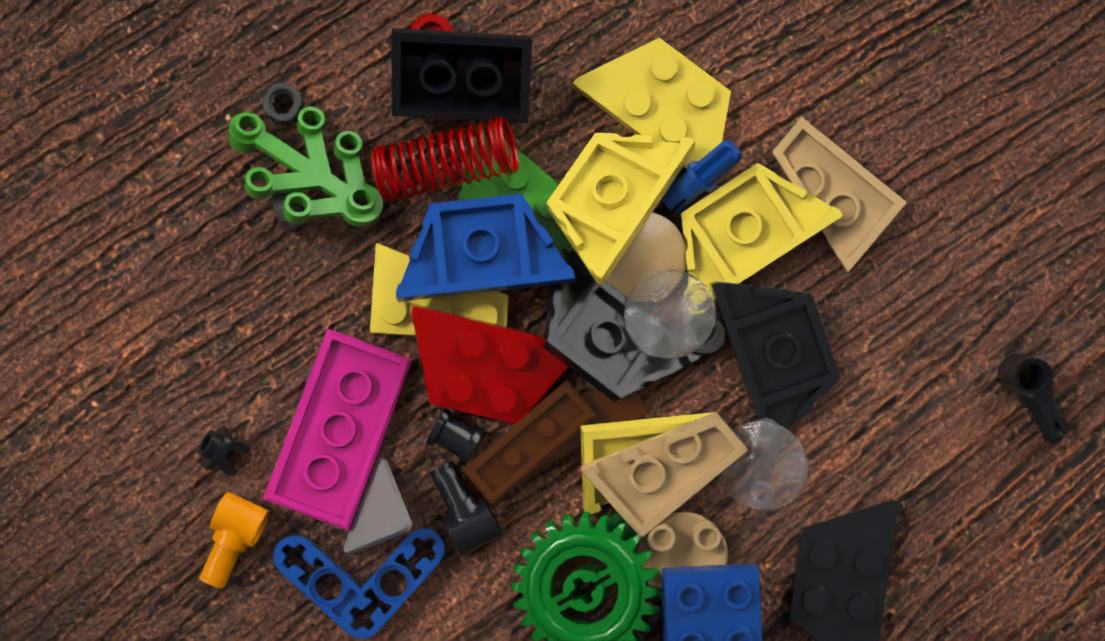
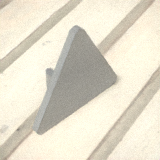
[344,458,412,554]

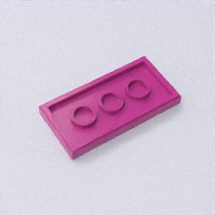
[263,328,413,531]

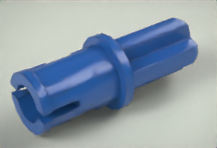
[662,140,742,214]

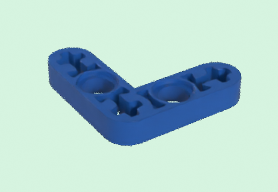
[273,527,446,639]

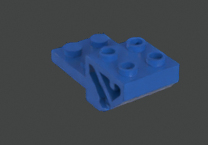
[661,563,762,641]

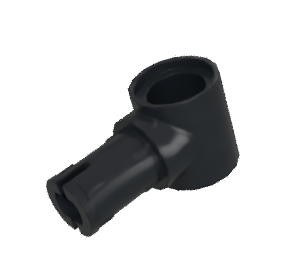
[997,353,1071,441]
[430,461,503,557]

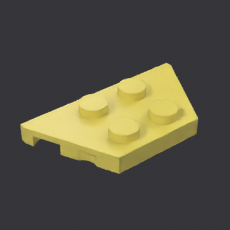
[572,38,731,171]
[547,133,695,286]
[681,163,843,312]

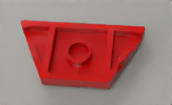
[409,303,568,424]

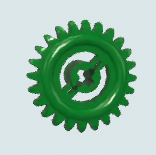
[511,511,662,641]

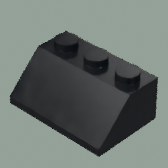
[391,28,532,123]

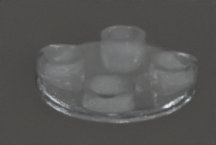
[624,270,716,358]
[718,418,809,510]

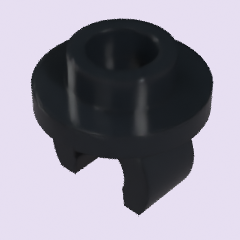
[198,426,250,475]

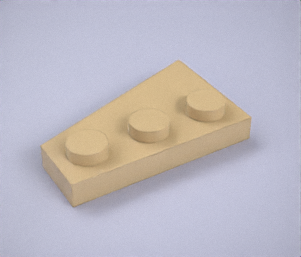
[772,116,907,272]
[581,412,748,538]

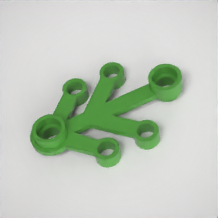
[228,107,383,227]

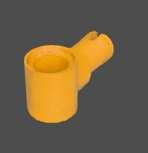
[199,491,270,588]

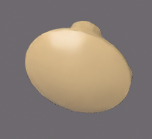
[606,213,687,302]
[637,512,728,597]

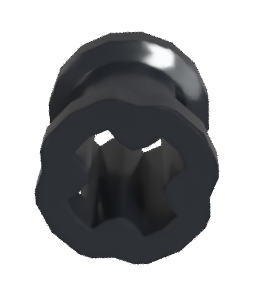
[426,408,485,466]

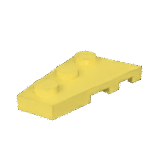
[370,243,509,336]
[580,412,714,515]

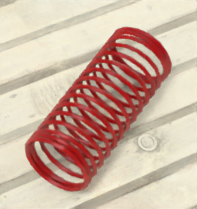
[371,116,519,203]

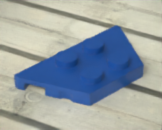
[396,194,575,302]

